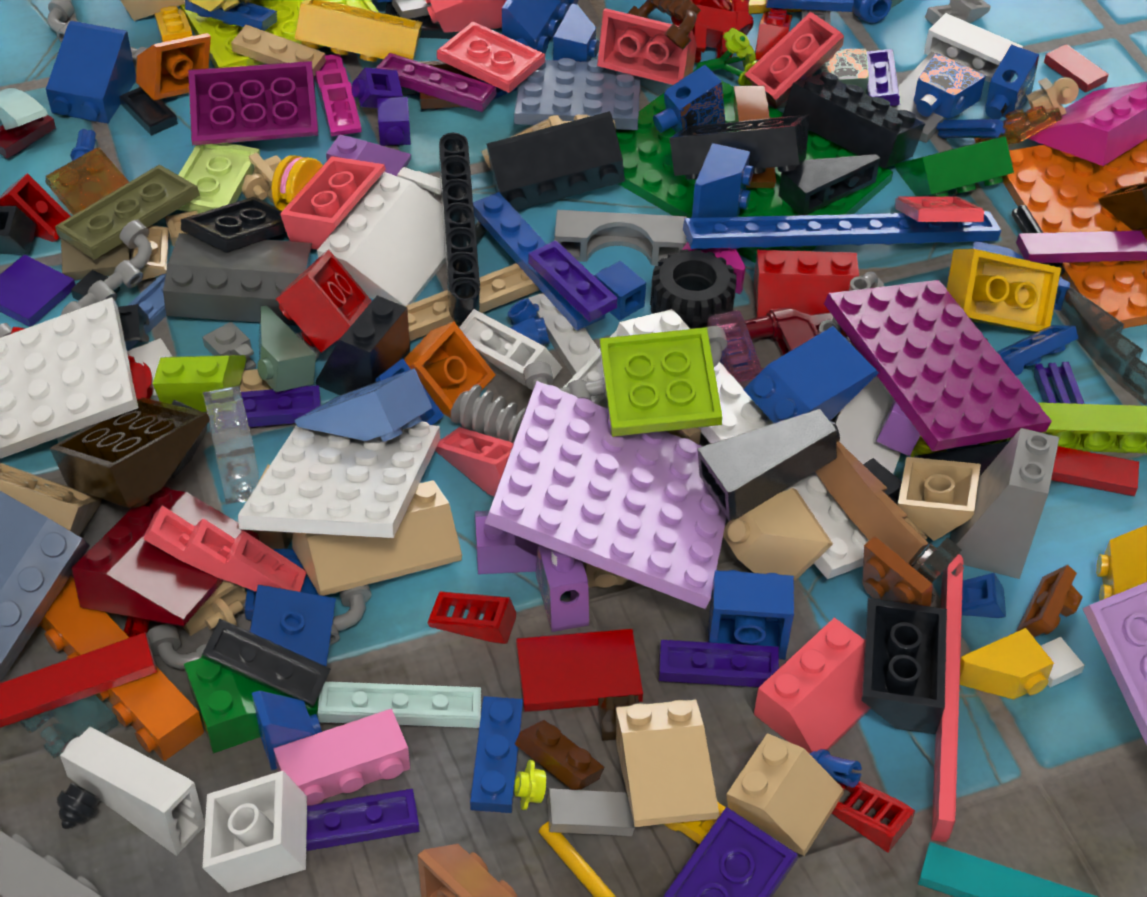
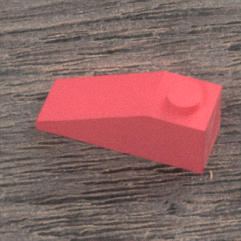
[435,427,513,496]

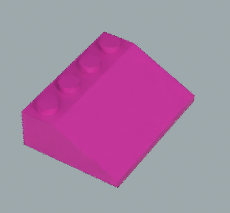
[1024,81,1147,166]

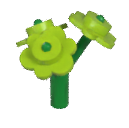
[697,28,758,86]

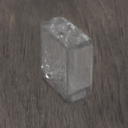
[203,386,260,505]

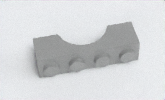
[554,210,687,266]

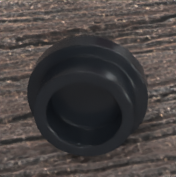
[57,783,101,829]

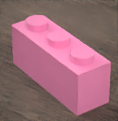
[273,708,410,806]

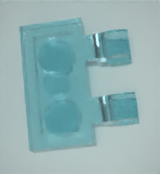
[20,694,118,758]

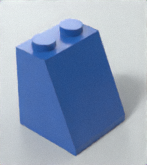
[46,21,136,124]

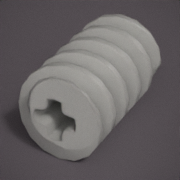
[450,384,526,443]

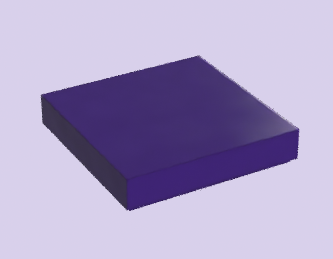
[0,254,76,327]

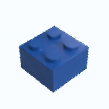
[708,570,794,660]

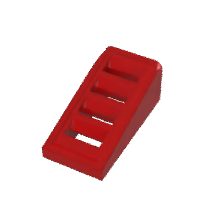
[427,591,517,644]
[831,781,915,853]

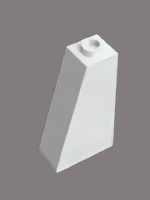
[60,727,205,856]

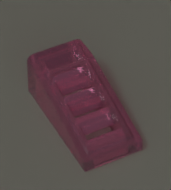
[707,310,762,382]

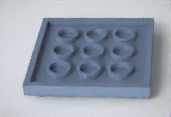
[514,58,640,130]

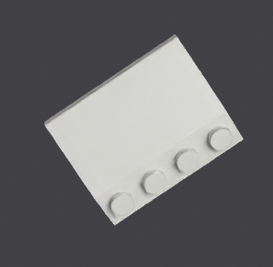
[317,172,446,306]

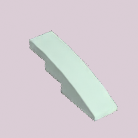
[0,88,48,130]

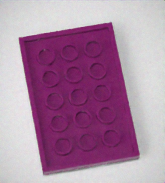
[824,280,1052,451]

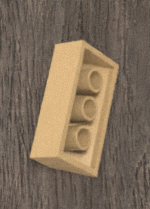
[292,480,462,596]

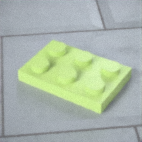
[177,143,260,214]

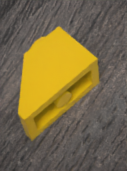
[959,628,1054,700]

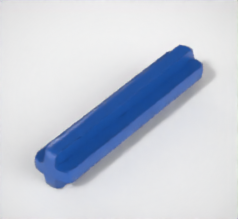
[936,119,1006,138]

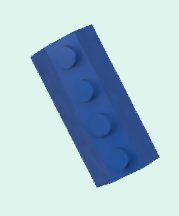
[502,0,578,54]

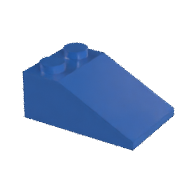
[743,326,879,423]

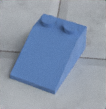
[294,368,432,442]

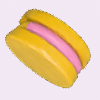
[271,155,323,211]

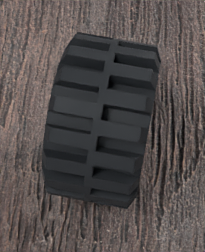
[650,249,737,329]

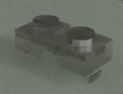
[911,537,964,604]

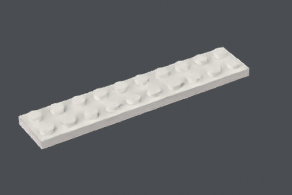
[616,309,869,579]

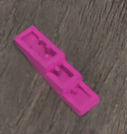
[314,54,362,136]

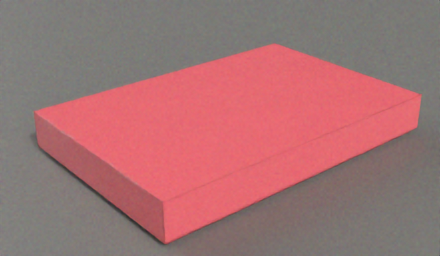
[437,21,545,93]
[895,196,984,222]

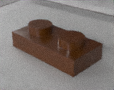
[515,720,605,790]

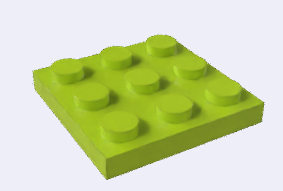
[600,327,723,437]

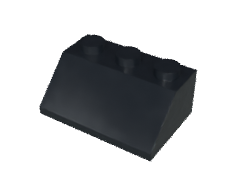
[861,598,947,734]

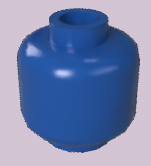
[852,0,892,23]

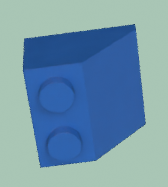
[692,143,754,218]

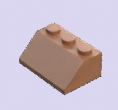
[418,844,518,897]

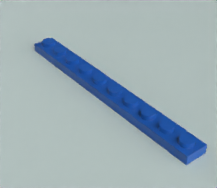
[683,211,1001,250]

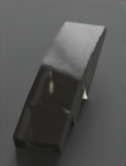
[1060,287,1147,405]

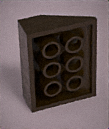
[49,397,210,508]

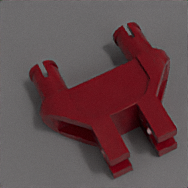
[738,308,853,372]

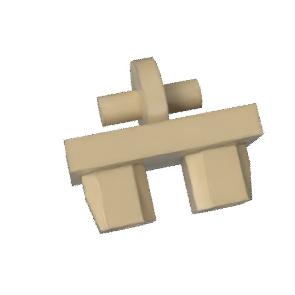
[1026,77,1079,118]
[242,153,281,207]
[184,580,247,636]

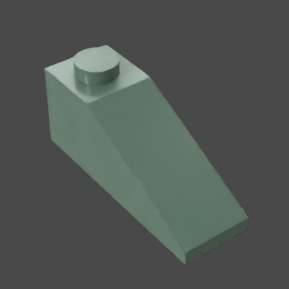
[257,305,316,392]

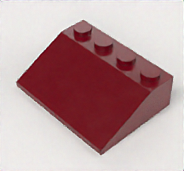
[72,487,259,626]

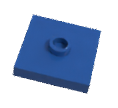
[250,585,336,666]

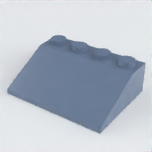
[0,491,90,681]

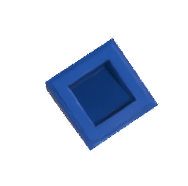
[962,573,1006,618]

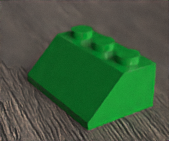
[895,136,1014,196]

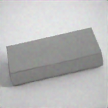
[547,788,635,836]

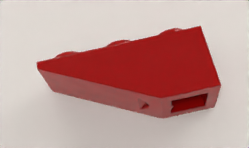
[755,8,792,60]

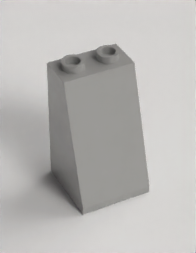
[946,428,1059,579]

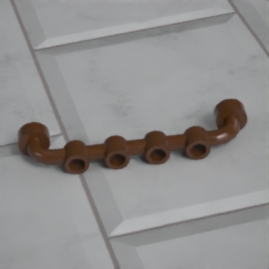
[627,0,701,50]

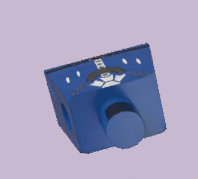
[985,44,1039,120]

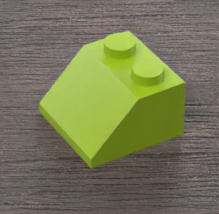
[152,355,247,412]

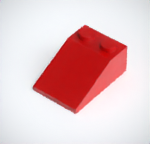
[276,249,372,353]

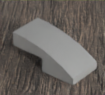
[925,0,991,25]

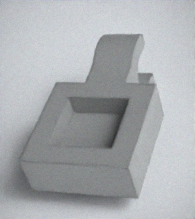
[202,322,256,370]

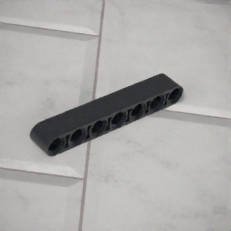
[439,132,480,322]

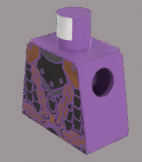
[536,545,589,632]

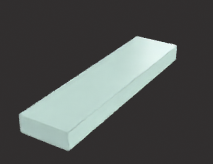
[318,681,481,728]

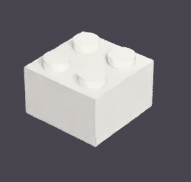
[202,771,307,893]

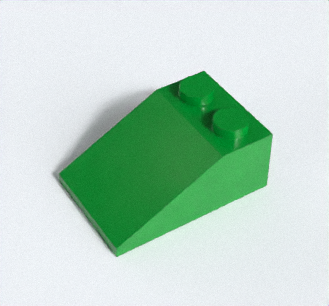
[184,658,319,754]

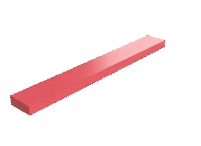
[932,553,963,842]

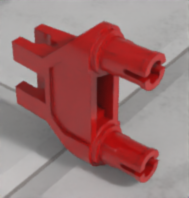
[671,0,754,65]

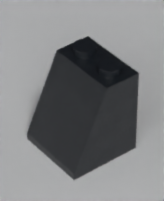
[316,295,410,395]

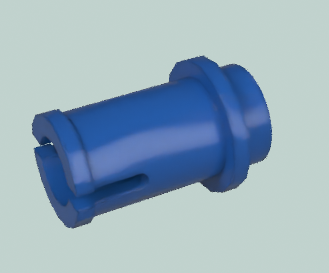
[810,749,862,787]

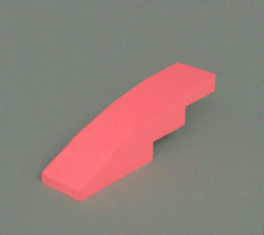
[143,505,306,592]

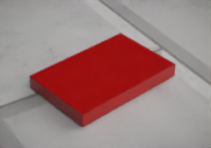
[516,629,643,712]

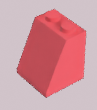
[425,0,507,33]

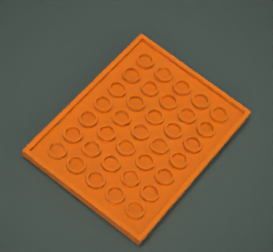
[1002,139,1147,333]

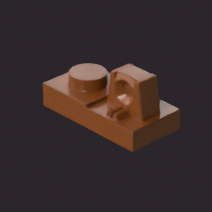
[1016,565,1083,637]

